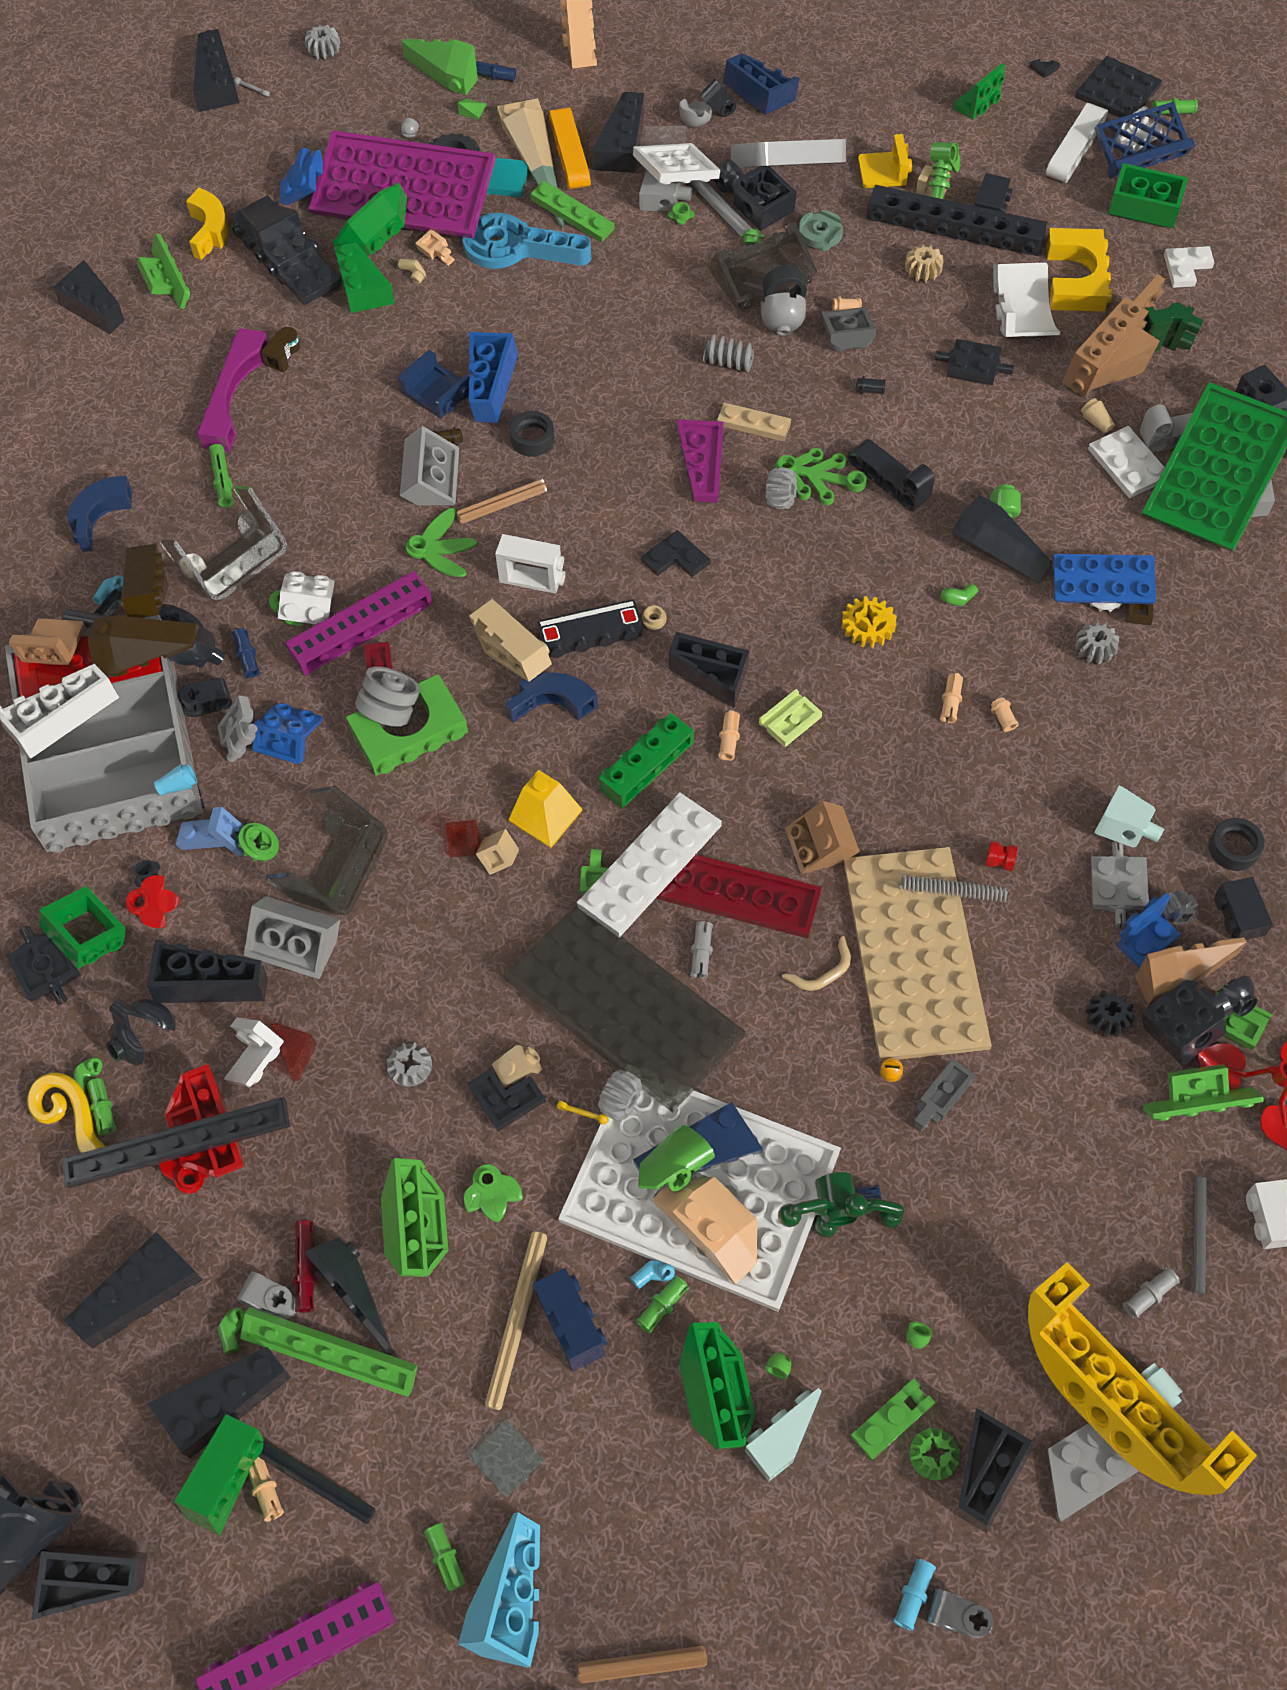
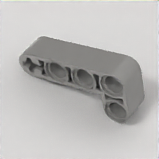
[1140,405,1193,453]

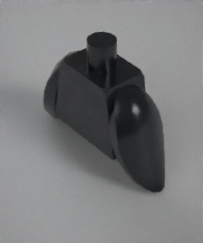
[159,604,225,668]

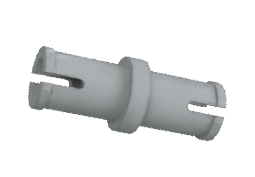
[690,921,713,979]
[1122,1267,1180,1319]

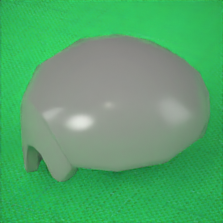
[679,99,712,127]

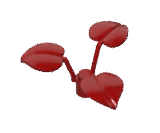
[1197,1042,1287,1150]

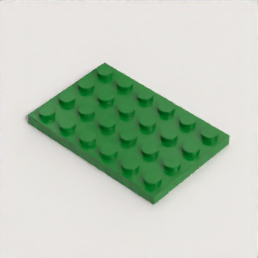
[1142,382,1287,552]

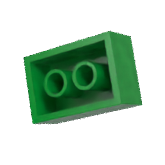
[1108,163,1188,228]

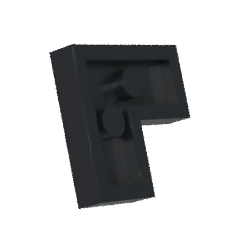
[641,530,710,577]
[467,1069,546,1132]

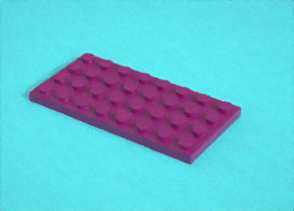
[309,130,496,238]

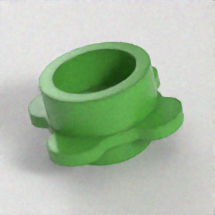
[668,202,694,225]
[740,229,766,246]

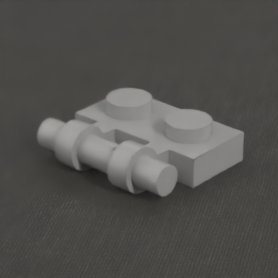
[217,696,258,762]

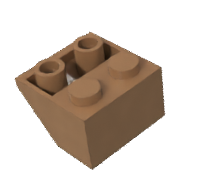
[785,801,860,874]

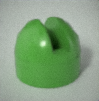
[906,1321,932,1349]
[765,1352,792,1379]

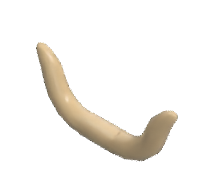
[782,936,851,991]

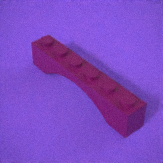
[197,328,268,452]

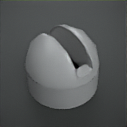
[401,118,419,138]

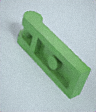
[851,1378,936,1461]

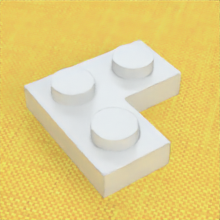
[1164,246,1214,288]

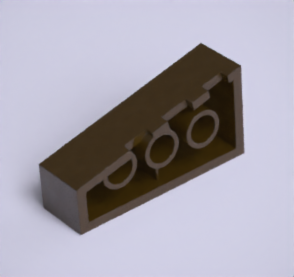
[121,543,169,618]

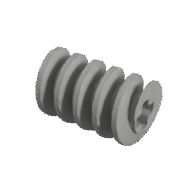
[703,334,754,373]

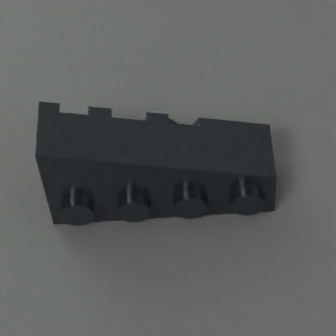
[193,29,240,112]
[592,92,645,173]
[64,1232,203,1348]
[147,1347,291,1459]

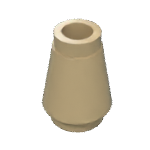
[1081,398,1115,434]

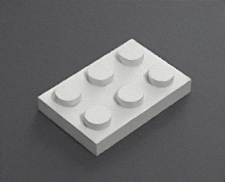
[1088,426,1165,499]

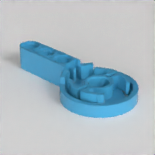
[463,213,591,269]

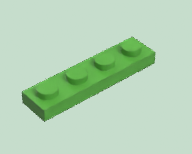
[531,180,615,242]

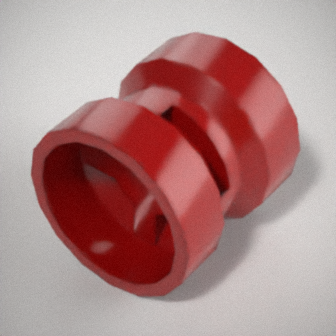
[985,840,1018,872]

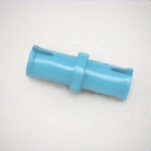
[893,1559,936,1631]

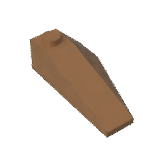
[1135,937,1246,1006]

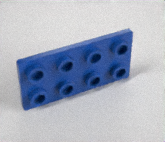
[1053,554,1156,604]

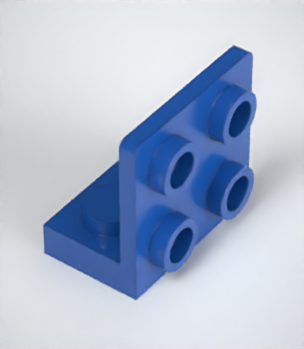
[252,703,323,765]
[1117,893,1181,968]

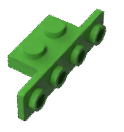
[137,234,190,309]
[1143,1064,1264,1121]

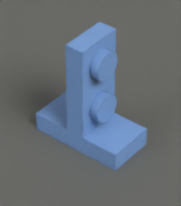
[176,807,244,856]

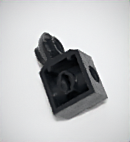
[714,159,797,231]
[1235,364,1287,458]
[1142,975,1258,1066]

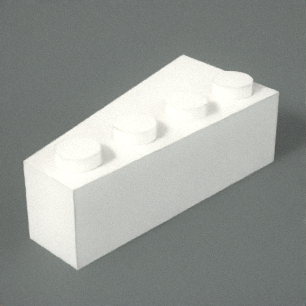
[0,664,119,758]

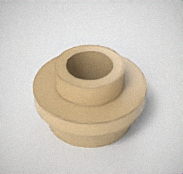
[642,605,667,630]

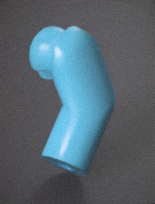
[93,575,124,605]
[630,1260,675,1289]

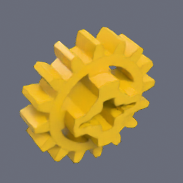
[842,596,897,648]

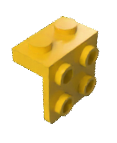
[858,134,912,188]

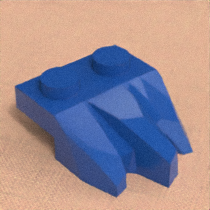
[280,148,323,205]

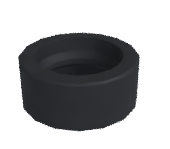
[762,265,807,298]
[510,411,555,457]
[1209,817,1265,871]

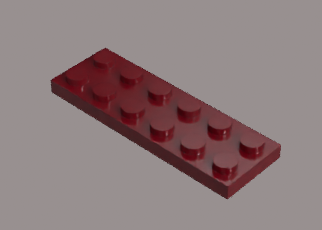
[655,854,822,939]

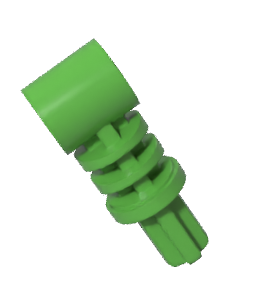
[928,142,960,199]

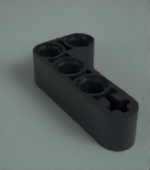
[847,439,935,511]

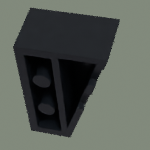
[669,632,749,708]

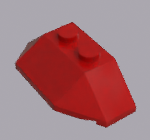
[164,1064,244,1178]

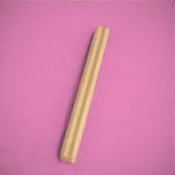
[485,1231,547,1410]

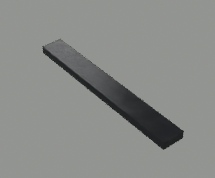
[62,1097,290,1189]

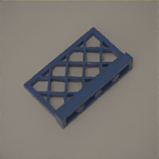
[1094,101,1195,179]

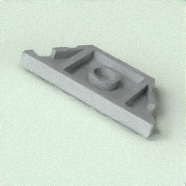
[1046,1423,1138,1523]

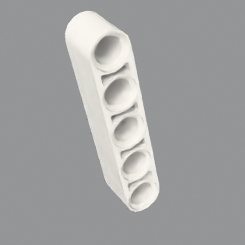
[1046,103,1108,183]

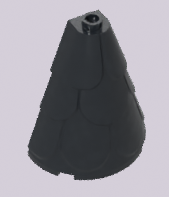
[0,1472,83,1595]

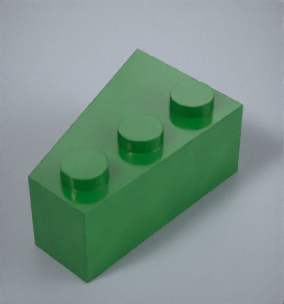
[334,242,395,313]
[174,1414,264,1536]

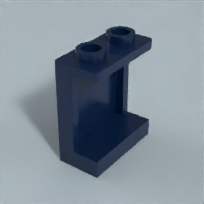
[397,350,470,419]

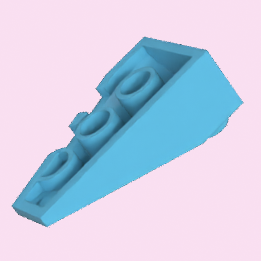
[458,1512,540,1667]

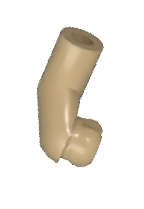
[398,259,426,284]

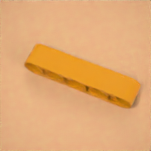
[549,107,591,190]

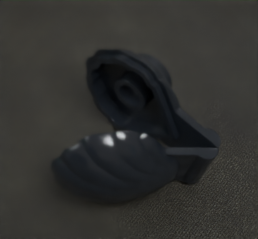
[106,999,176,1066]

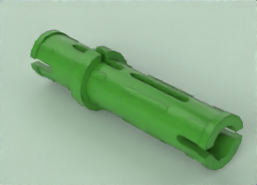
[209,444,234,508]

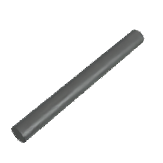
[1193,1176,1207,1295]

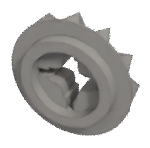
[387,1042,432,1087]

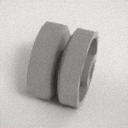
[355,667,421,726]

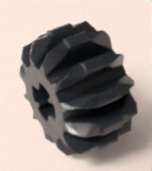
[1085,990,1135,1038]

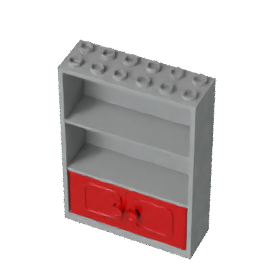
[5,615,203,852]

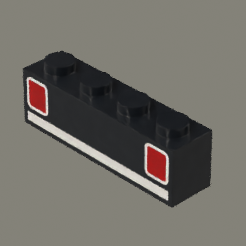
[537,599,642,658]

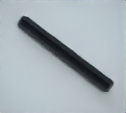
[259,1440,376,1524]

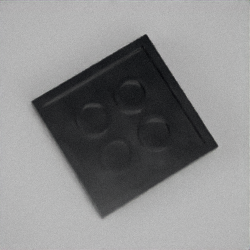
[1075,56,1162,118]

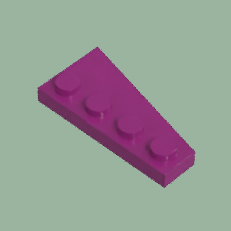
[677,419,724,503]

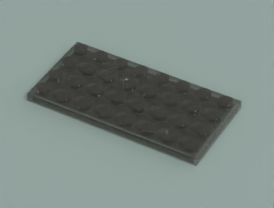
[504,905,746,1113]

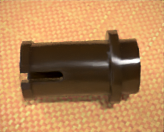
[432,426,463,446]

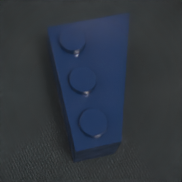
[723,53,800,115]
[533,1268,608,1372]

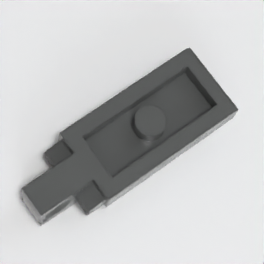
[912,1059,976,1133]

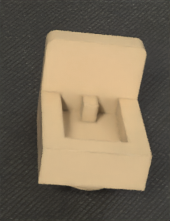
[492,1045,543,1088]

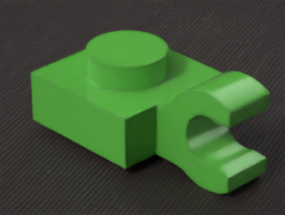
[580,849,608,895]

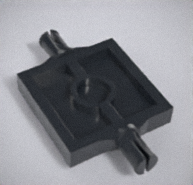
[935,339,1014,385]
[6,926,81,1005]

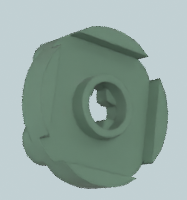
[799,210,843,251]

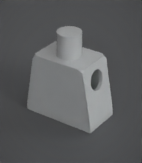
[639,169,692,211]

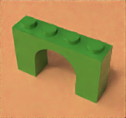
[346,674,468,776]

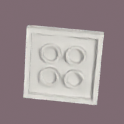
[633,143,720,184]

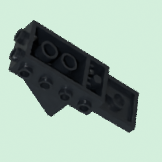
[230,195,342,305]

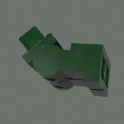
[1143,303,1204,352]

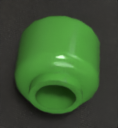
[989,485,1021,519]

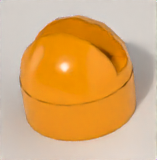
[880,1058,903,1082]

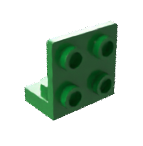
[953,63,1006,120]

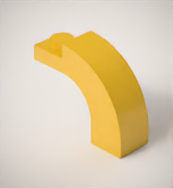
[186,187,229,260]

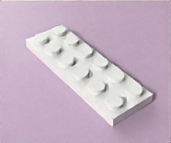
[577,793,721,938]

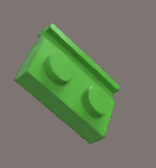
[1215,987,1272,1050]

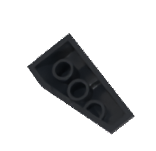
[951,495,1052,583]

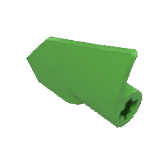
[638,1124,715,1191]

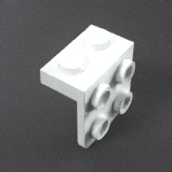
[278,572,334,624]

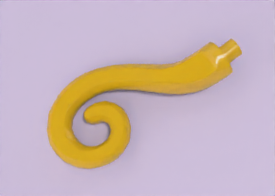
[27,1073,105,1153]

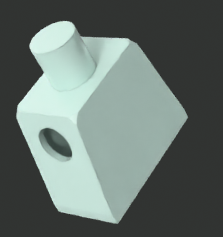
[1094,785,1164,847]

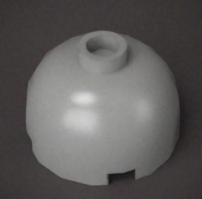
[761,293,806,336]

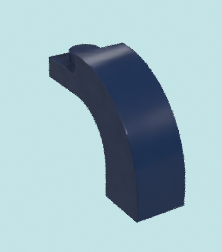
[67,476,132,552]
[505,672,598,723]

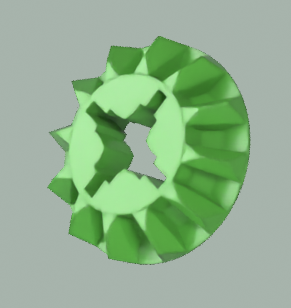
[237,823,279,863]
[909,1428,960,1480]

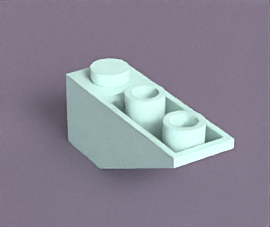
[745,1388,822,1482]

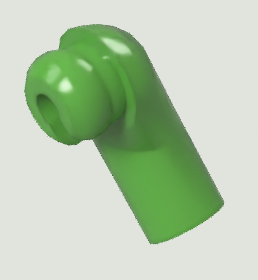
[73,1057,103,1092]
[218,1307,245,1355]

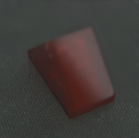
[271,1023,317,1082]

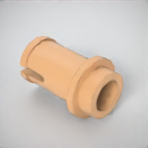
[832,296,862,311]
[991,698,1019,732]

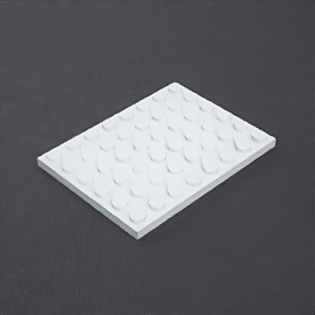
[558,1065,841,1312]

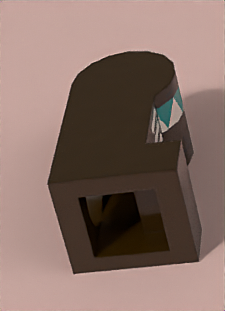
[261,327,300,373]

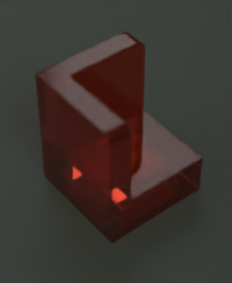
[445,820,480,858]

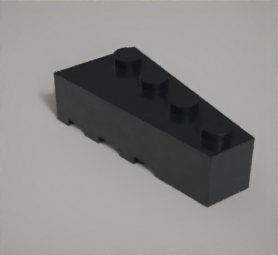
[147,939,268,1003]

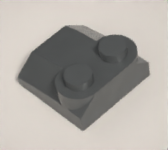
[821,306,876,351]

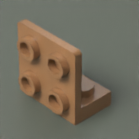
[9,619,85,665]

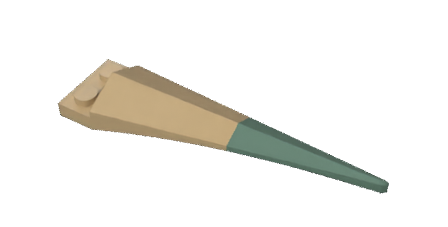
[497,98,564,227]

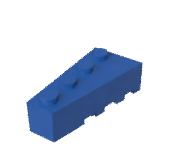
[469,332,518,423]

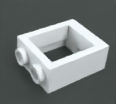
[495,534,565,594]

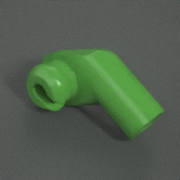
[941,583,978,606]

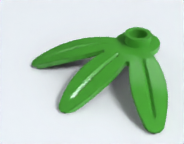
[405,508,477,577]

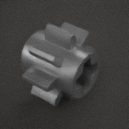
[1163,890,1198,924]

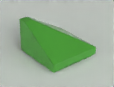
[458,99,487,120]

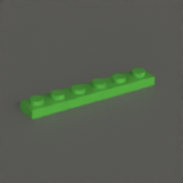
[240,1308,418,1397]

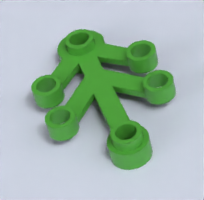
[775,448,866,505]

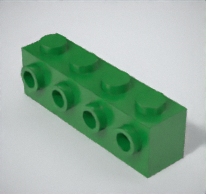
[599,712,694,809]

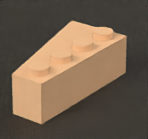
[560,0,597,68]

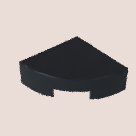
[1030,59,1060,78]

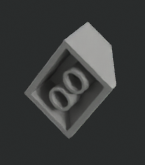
[400,426,459,505]
[244,896,341,979]

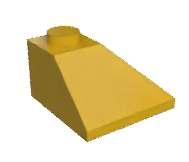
[509,770,582,849]

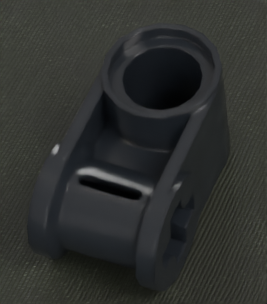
[699,78,737,117]
[180,678,233,717]

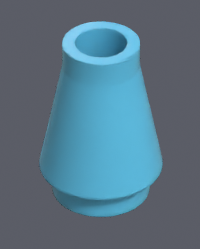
[154,764,197,796]

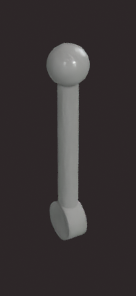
[234,77,270,96]

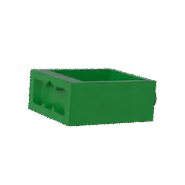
[39,886,125,969]

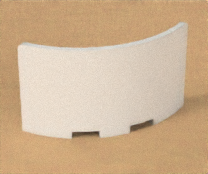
[993,263,1060,337]

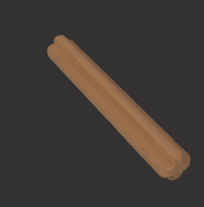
[456,479,547,524]
[578,1646,707,1683]

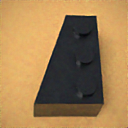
[53,260,125,334]
[958,1408,1033,1534]
[32,1545,148,1620]

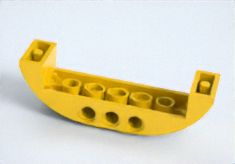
[1028,1262,1257,1495]

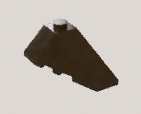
[88,616,199,677]

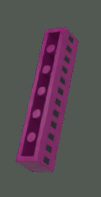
[285,571,433,676]
[196,1581,397,1690]

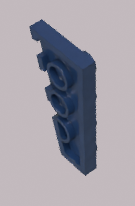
[633,1102,763,1171]

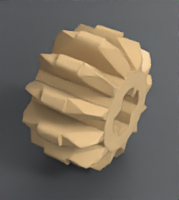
[905,244,943,283]

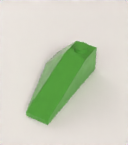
[401,39,478,95]

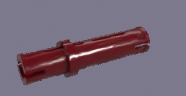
[292,1220,317,1313]

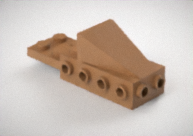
[1062,274,1165,398]

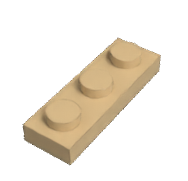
[717,403,791,441]

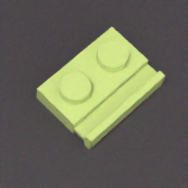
[759,689,822,747]

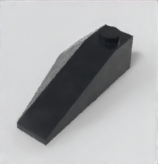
[305,1237,394,1356]

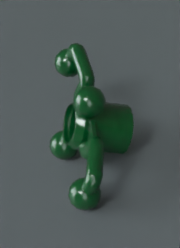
[778,1172,904,1238]

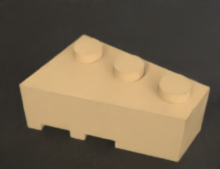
[469,599,552,681]

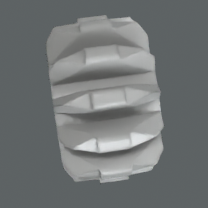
[305,25,340,60]
[765,467,798,509]
[1075,621,1119,665]
[598,1070,642,1121]

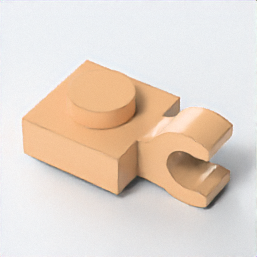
[416,230,454,266]

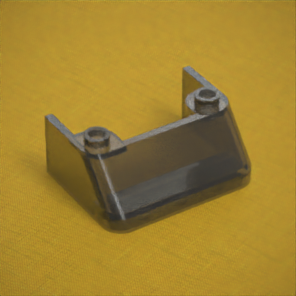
[160,486,287,600]
[264,786,388,916]

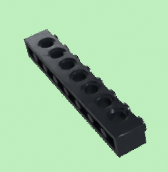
[866,185,1048,256]

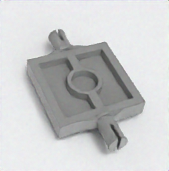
[1091,841,1149,928]

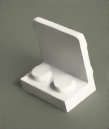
[224,1017,284,1087]

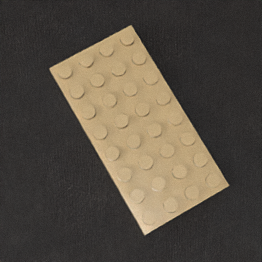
[843,847,992,1062]

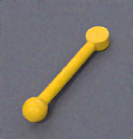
[556,1101,609,1125]

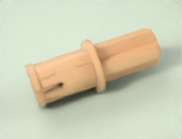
[940,673,963,723]
[718,710,740,761]
[248,1457,284,1521]

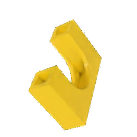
[1046,228,1112,312]

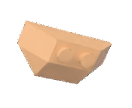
[652,1177,757,1285]

